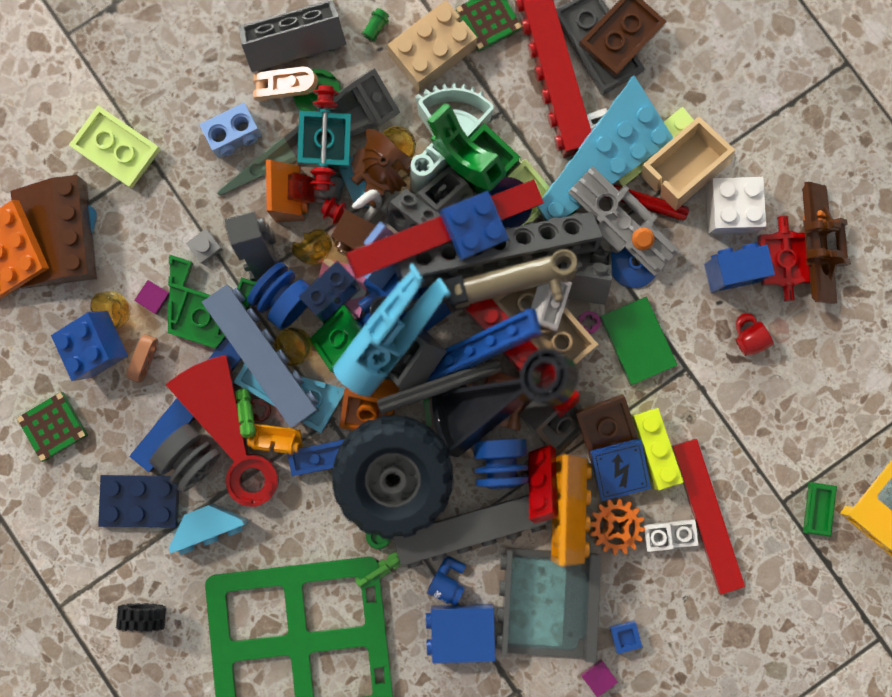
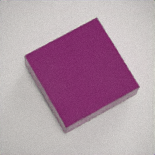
[134,280,170,315]
[581,659,618,697]

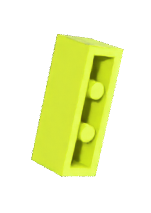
[631,408,683,490]

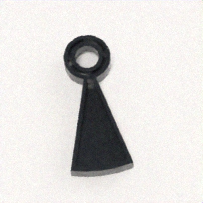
[432,348,579,458]

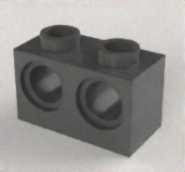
[385,189,441,232]

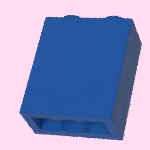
[426,604,495,663]

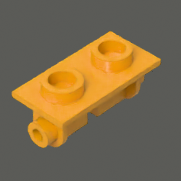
[247,424,303,455]

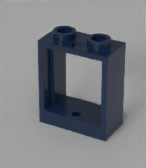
[298,261,361,323]

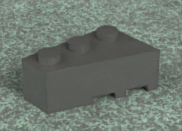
[224,211,278,282]

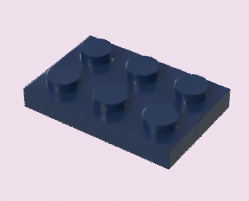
[98,475,179,528]

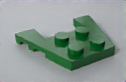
[168,255,257,349]

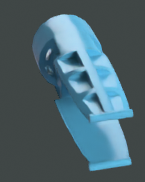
[333,264,450,397]

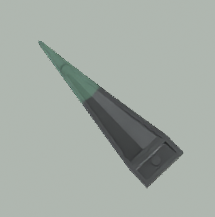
[217,68,400,195]

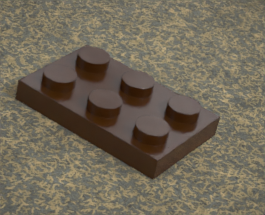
[579,0,667,77]
[574,394,647,470]

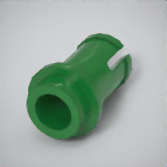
[362,8,389,42]

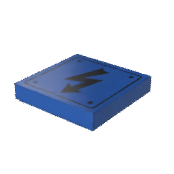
[590,439,651,501]

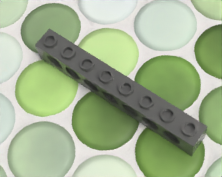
[394,212,603,288]

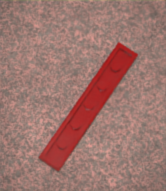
[671,439,745,594]

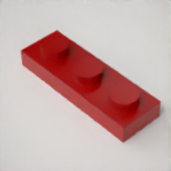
[529,445,558,524]

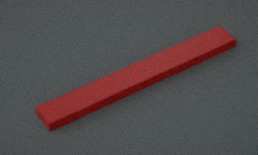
[345,179,544,279]

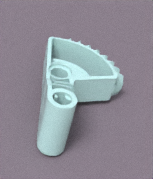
[410,82,493,194]

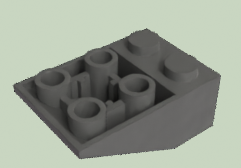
[416,166,475,214]

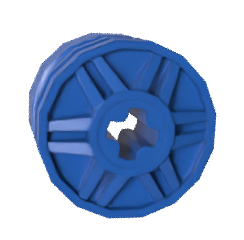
[247,262,310,330]
[473,439,529,489]

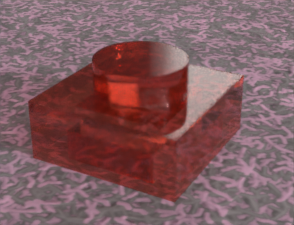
[288,172,315,204]

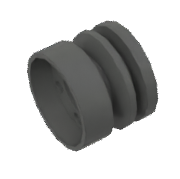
[150,424,221,493]

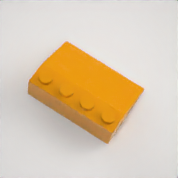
[551,455,592,566]

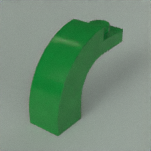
[426,104,507,191]

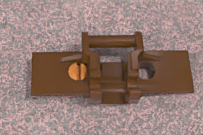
[802,181,851,304]

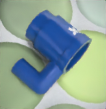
[427,556,466,606]

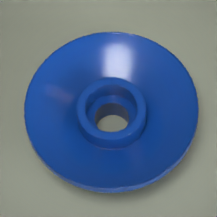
[611,248,656,288]

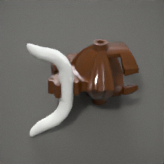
[351,129,412,222]

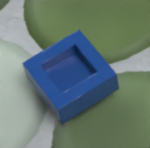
[609,620,643,654]

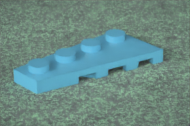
[234,364,345,433]

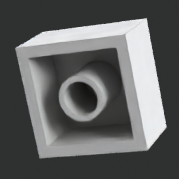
[705,177,766,234]

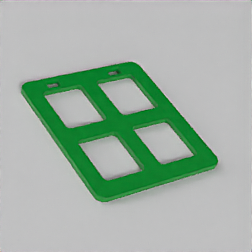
[205,556,393,697]

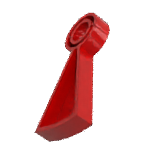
[165,355,279,507]

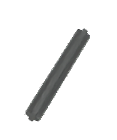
[377,359,502,413]

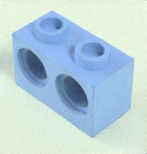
[199,103,262,157]

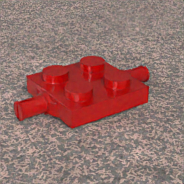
[757,216,810,302]

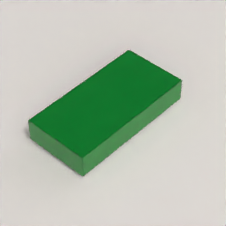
[803,482,837,537]

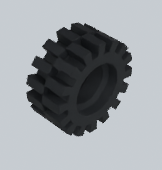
[116,603,166,633]

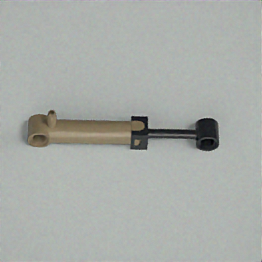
[370,249,577,319]

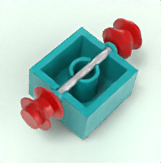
[297,85,351,191]

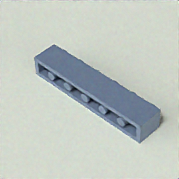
[202,284,319,429]

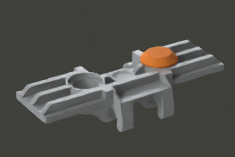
[568,166,679,276]

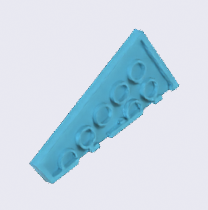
[537,76,673,221]

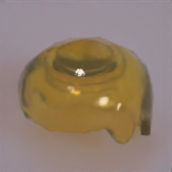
[382,126,416,158]
[292,229,332,265]
[90,291,131,329]
[275,327,313,366]

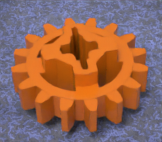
[589,498,645,555]

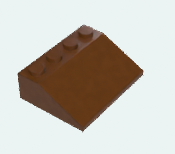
[10,175,97,289]

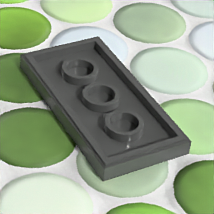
[556,0,645,96]

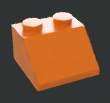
[266,160,309,222]
[339,379,400,431]

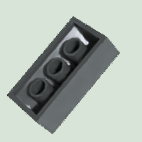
[239,0,347,72]

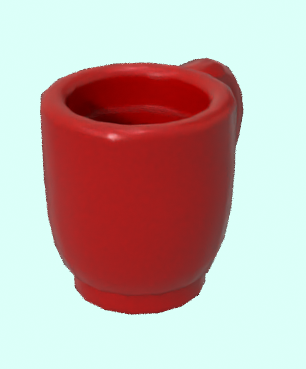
[735,313,774,356]

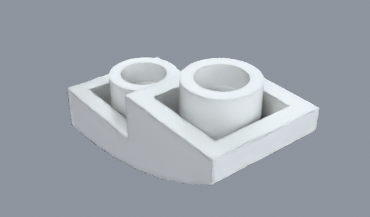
[644,519,699,552]

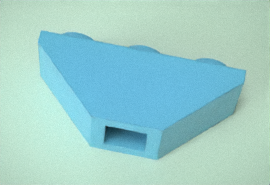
[169,504,248,555]

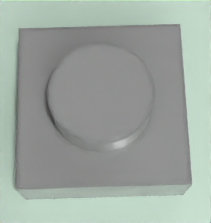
[186,228,223,264]

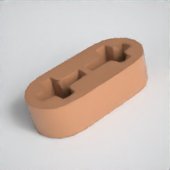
[127,334,158,383]

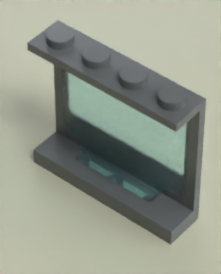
[496,548,601,663]

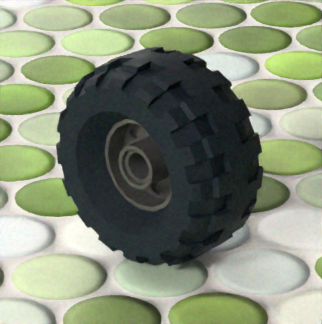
[332,415,453,539]

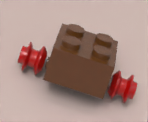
[321,197,376,256]

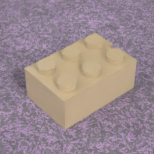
[387,0,477,92]
[641,117,735,211]

